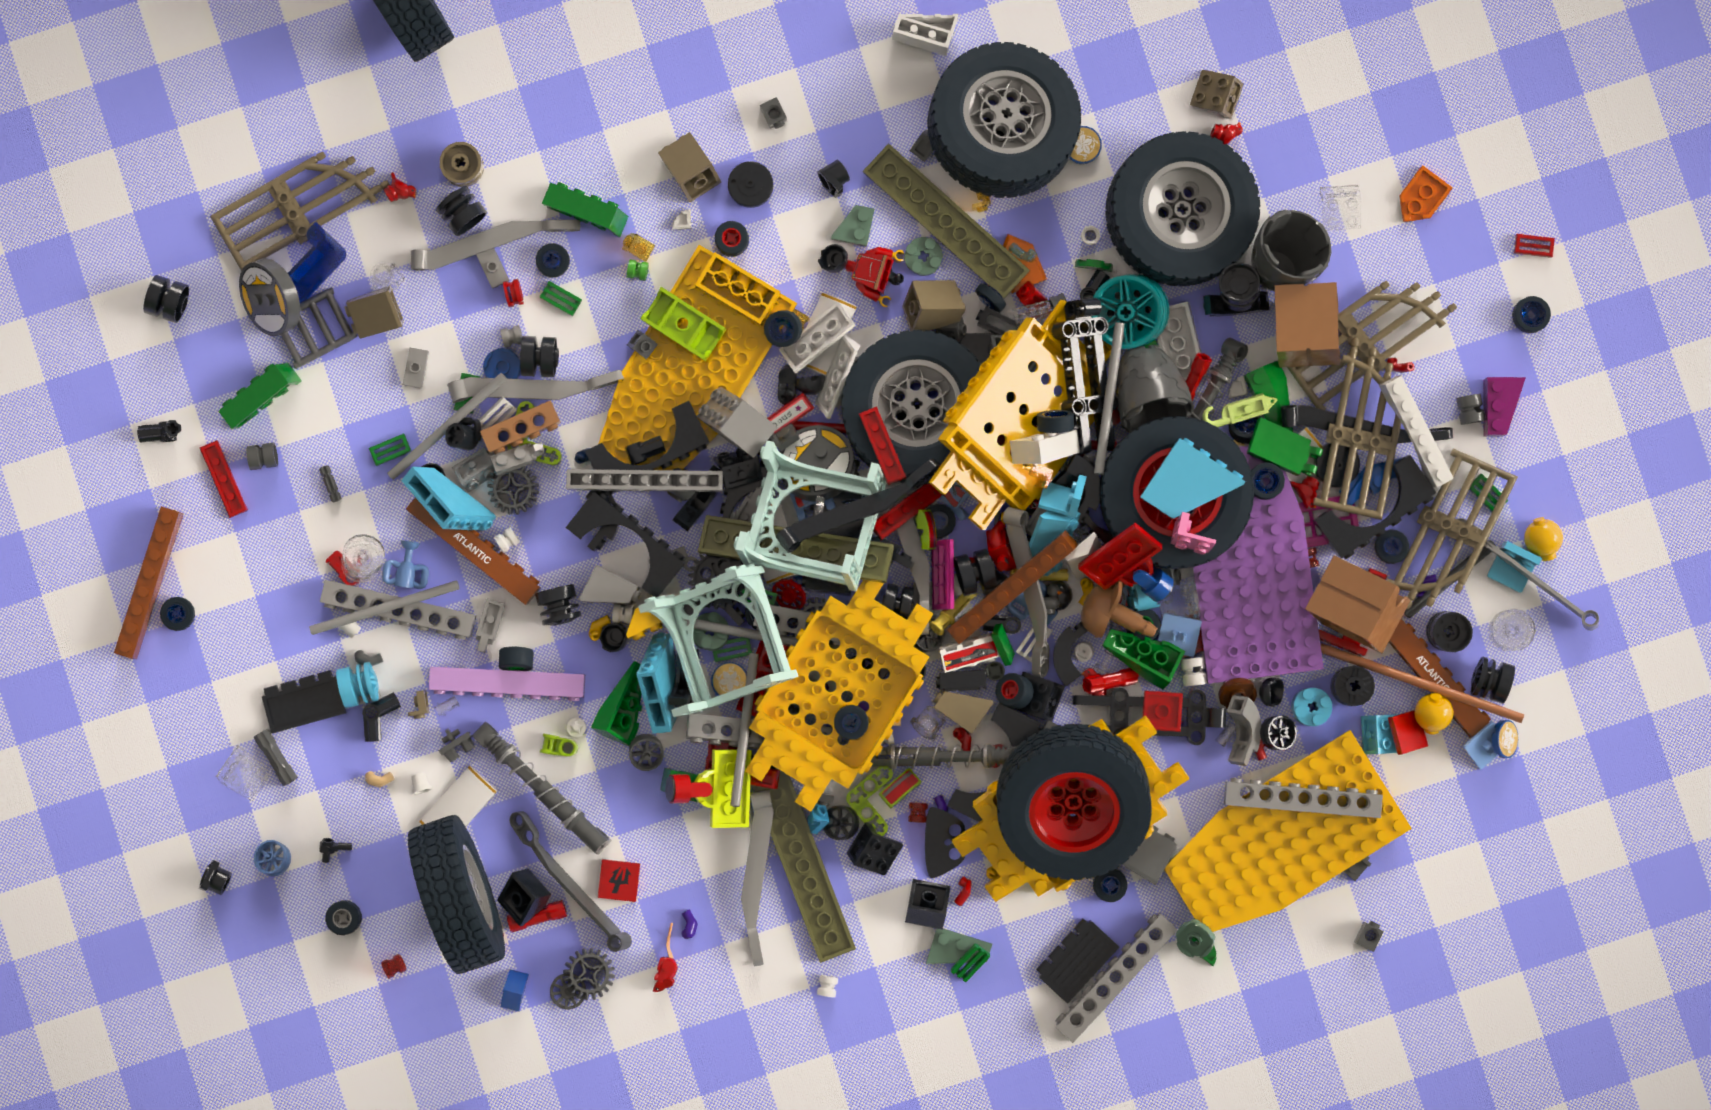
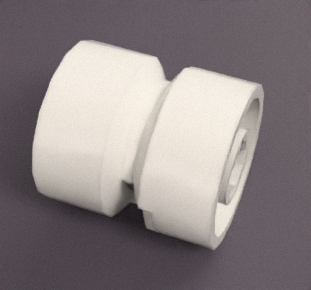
[1180,657,1208,687]

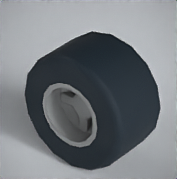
[325,900,362,936]

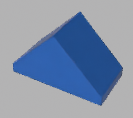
[500,969,529,1012]

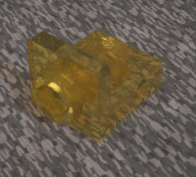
[972,192,991,213]
[622,233,655,262]
[1022,464,1053,489]

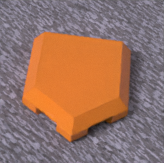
[1399,165,1453,222]
[1003,234,1047,294]

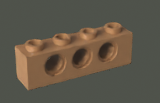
[480,400,561,454]

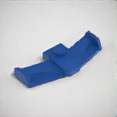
[1339,457,1403,505]

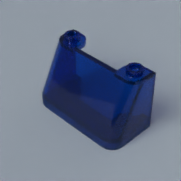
[288,221,347,304]

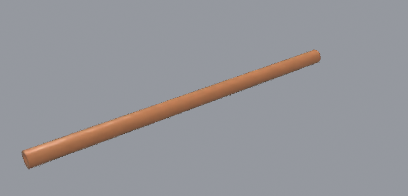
[1321,643,1525,723]

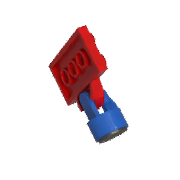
[1078,523,1174,602]

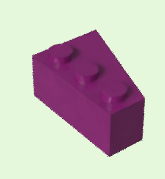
[1483,377,1526,437]

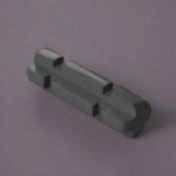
[319,465,342,503]

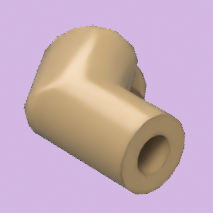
[365,771,395,788]

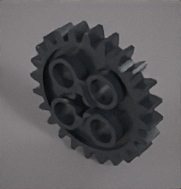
[688,554,745,610]

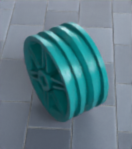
[1091,274,1170,349]

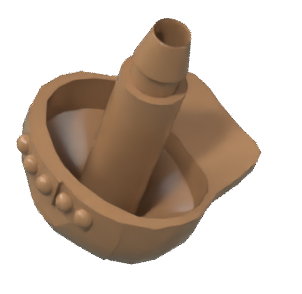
[1081,580,1158,638]

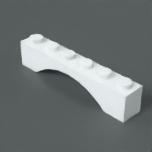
[1379,376,1454,488]

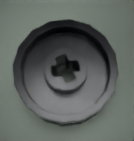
[882,583,914,620]

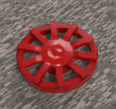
[772,578,806,609]

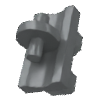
[438,728,475,762]

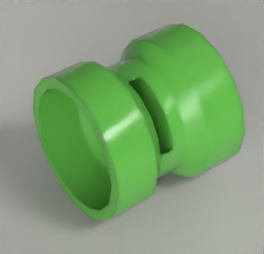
[626,259,649,281]

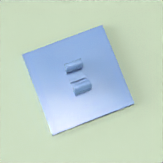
[1158,613,1202,657]
[1463,721,1498,770]

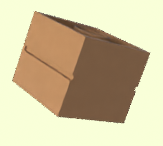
[1275,282,1340,368]
[1305,555,1411,654]

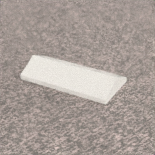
[779,302,856,373]
[815,335,860,419]
[1065,532,1102,581]

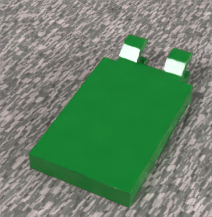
[1247,417,1323,476]

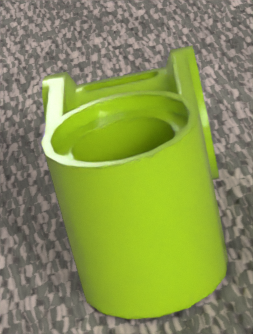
[539,733,578,756]

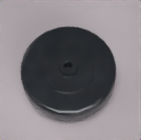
[728,161,774,208]
[1313,443,1360,488]

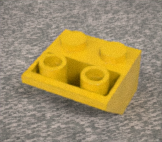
[626,608,663,641]

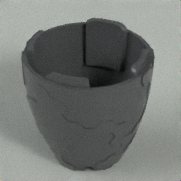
[1251,209,1332,292]
[1116,345,1195,433]

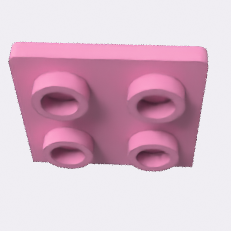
[1170,512,1216,554]

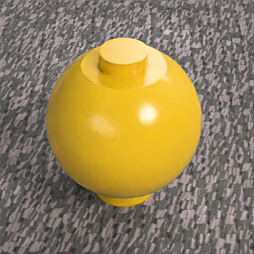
[1524,517,1563,561]
[1415,693,1454,735]

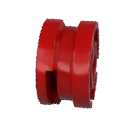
[503,278,524,308]

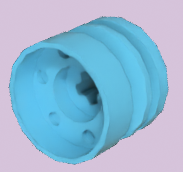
[336,662,379,708]

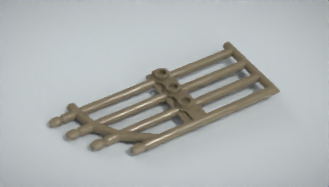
[210,152,390,271]
[1287,281,1457,410]
[1313,338,1401,520]
[1387,449,1518,610]

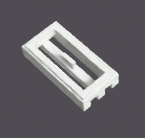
[479,397,517,430]
[1016,627,1053,663]

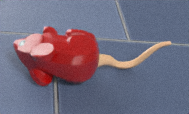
[652,922,678,992]

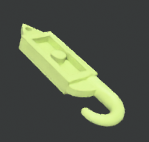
[1202,393,1278,427]

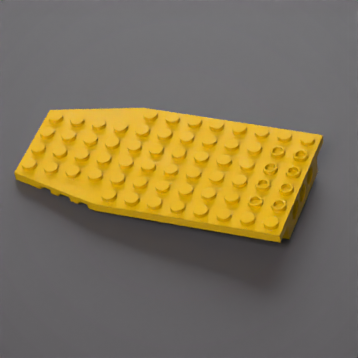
[598,245,797,470]
[1164,730,1412,932]

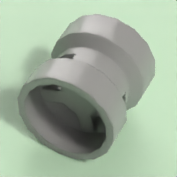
[500,325,523,348]

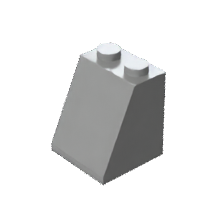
[579,565,641,604]

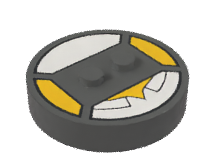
[239,258,300,336]
[780,425,856,502]

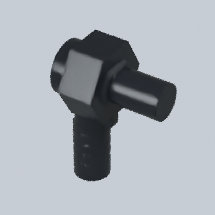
[319,838,352,863]

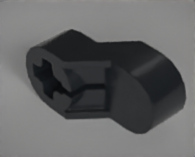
[778,365,797,405]

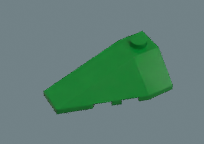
[1244,360,1293,432]
[1102,629,1185,690]
[591,661,642,746]

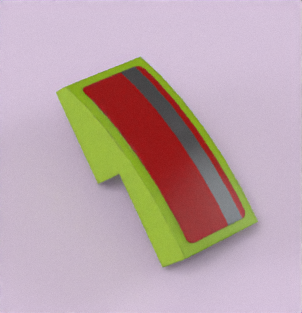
[916,509,937,550]
[878,768,922,809]

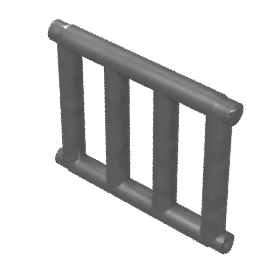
[281,287,358,369]

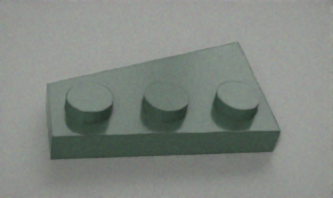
[926,928,992,964]

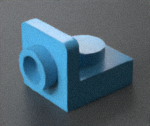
[807,804,830,834]

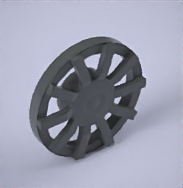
[550,974,586,1010]

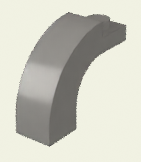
[1226,695,1261,766]

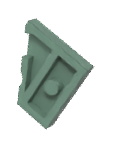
[831,205,875,247]

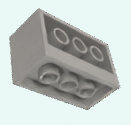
[697,387,777,458]

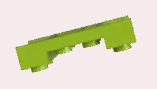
[640,287,726,362]

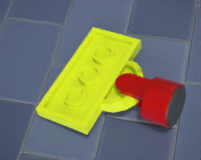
[665,749,752,828]

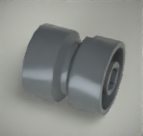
[1456,394,1485,425]
[246,442,278,470]

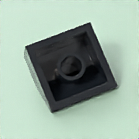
[497,869,552,926]
[905,879,951,930]

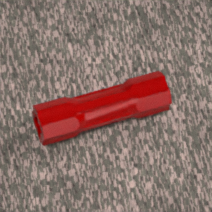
[1186,353,1212,402]
[1082,668,1139,694]
[507,900,567,932]

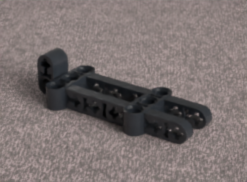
[1051,298,1118,455]
[1072,688,1226,745]

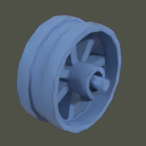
[253,840,291,877]

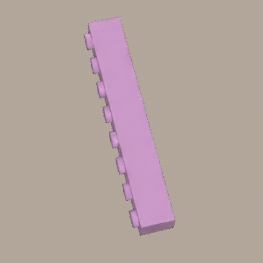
[429,667,586,701]

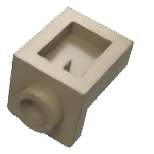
[408,690,430,719]

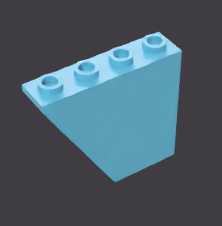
[1140,438,1245,519]
[401,467,497,530]
[636,632,678,734]

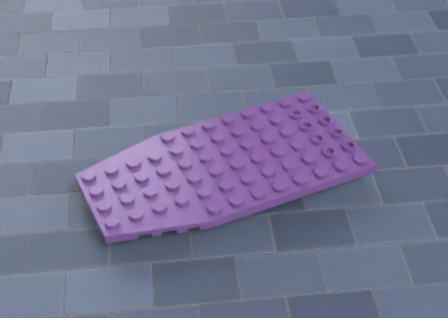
[1190,446,1324,684]

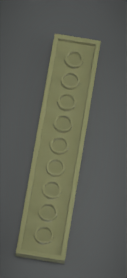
[863,143,1030,299]
[698,515,894,583]
[752,771,856,963]

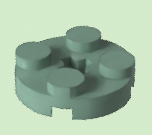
[904,237,943,276]
[693,612,729,651]
[1175,919,1216,958]

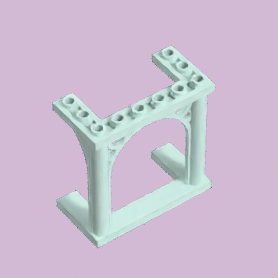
[734,441,887,592]
[638,564,799,717]

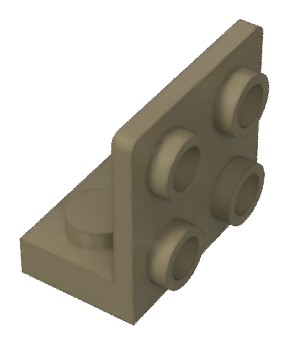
[1190,70,1244,119]

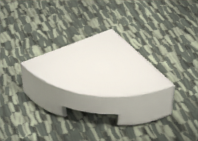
[672,209,692,230]
[1228,376,1248,399]

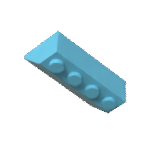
[1029,511,1081,576]

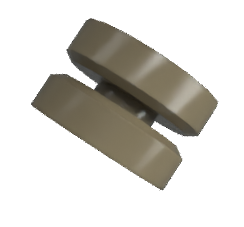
[440,142,484,187]

